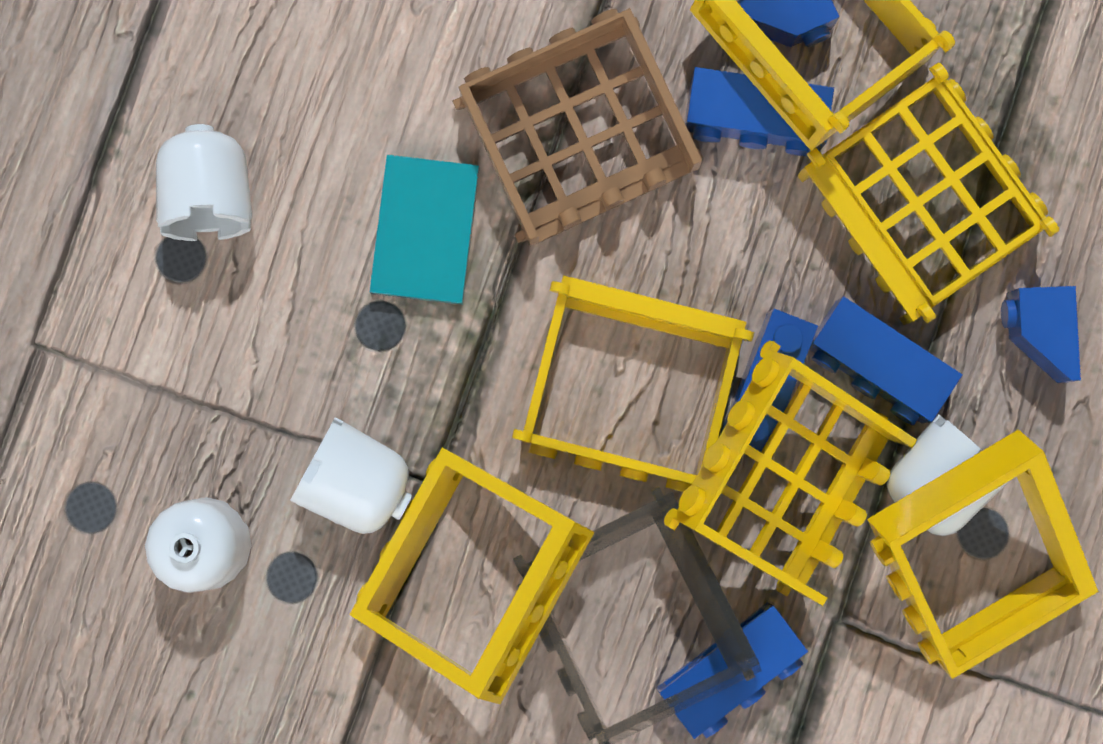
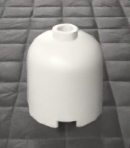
[156,124,252,241]
[887,414,1008,536]
[290,417,412,534]
[145,497,251,593]

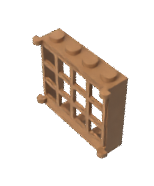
[452,8,703,247]

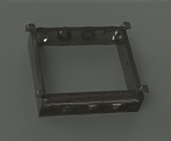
[513,486,762,744]

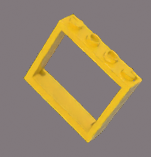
[867,429,1099,679]
[349,447,595,705]

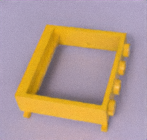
[690,0,955,151]
[512,275,754,492]

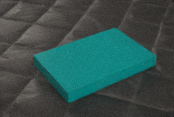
[369,155,480,305]

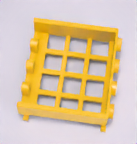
[797,62,1060,325]
[664,341,917,606]

